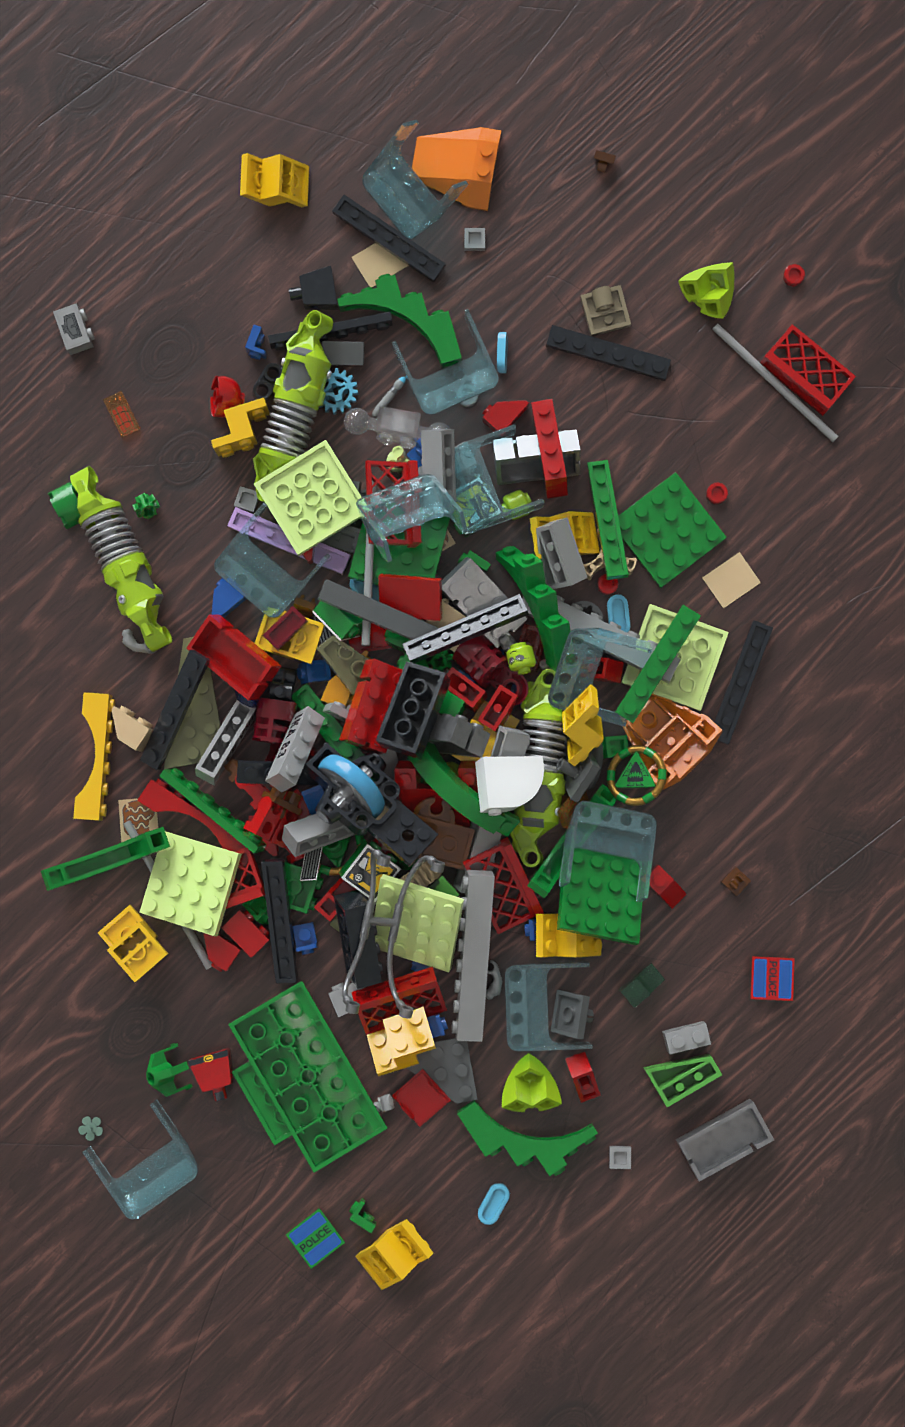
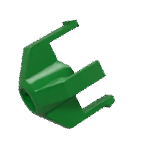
[146,1043,193,1097]

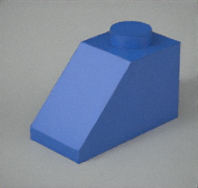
[212,576,248,618]
[301,785,325,815]

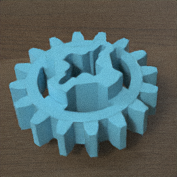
[319,368,358,415]

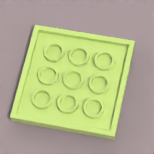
[254,440,367,556]
[621,604,729,711]
[139,831,242,936]
[374,874,464,972]

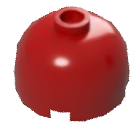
[210,376,245,418]

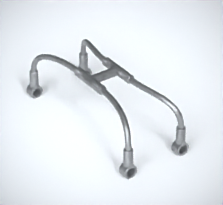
[342,849,445,1018]

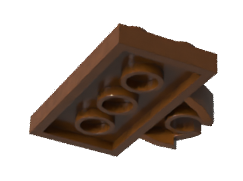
[382,797,475,870]

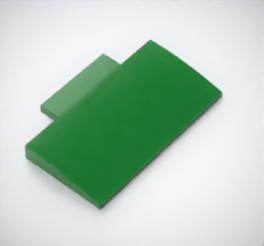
[228,981,387,1173]

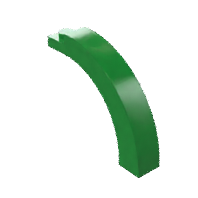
[408,742,520,837]
[527,784,617,898]
[41,827,170,891]

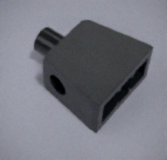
[289,266,338,310]

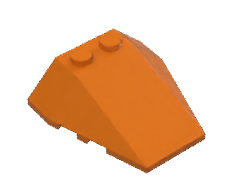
[410,127,501,211]
[619,694,723,790]

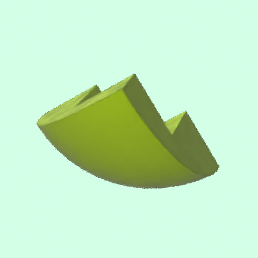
[678,262,734,319]
[502,1053,562,1112]

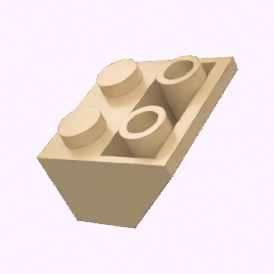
[112,705,153,752]

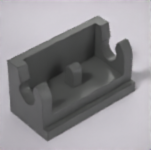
[322,341,365,365]
[321,526,361,554]

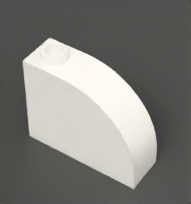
[475,756,544,816]

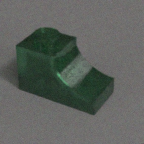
[619,963,665,1008]

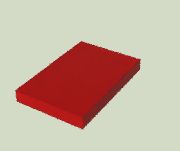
[378,574,442,621]

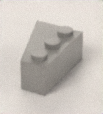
[536,518,588,589]

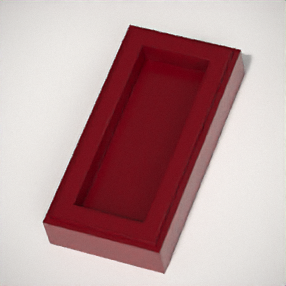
[263,606,308,651]

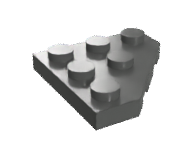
[407,1038,478,1103]

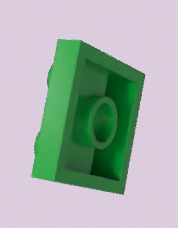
[285,862,324,914]

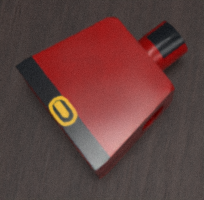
[188,1048,233,1102]

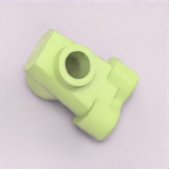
[386,446,409,474]

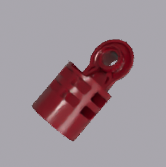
[452,634,529,706]
[252,698,297,761]

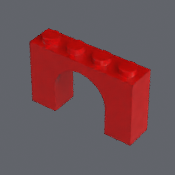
[531,399,568,499]

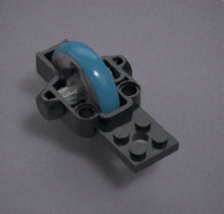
[304,743,438,867]

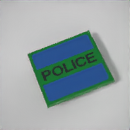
[285,1208,345,1269]

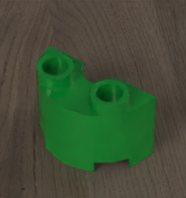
[48,482,81,529]

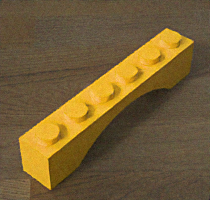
[73,693,115,821]

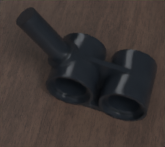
[252,363,282,401]
[270,667,297,702]

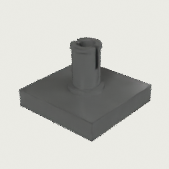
[556,751,600,803]
[551,990,594,1039]

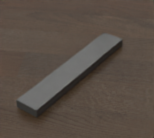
[317,579,439,640]

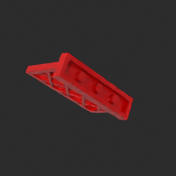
[760,324,856,416]
[365,460,422,548]
[463,837,544,934]
[226,848,265,909]
[351,966,447,1036]

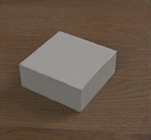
[464,228,485,251]
[234,486,259,513]
[609,1146,631,1169]

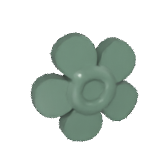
[78,1116,103,1141]

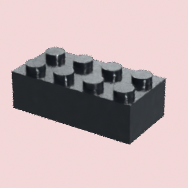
[376,661,451,760]
[334,890,383,989]

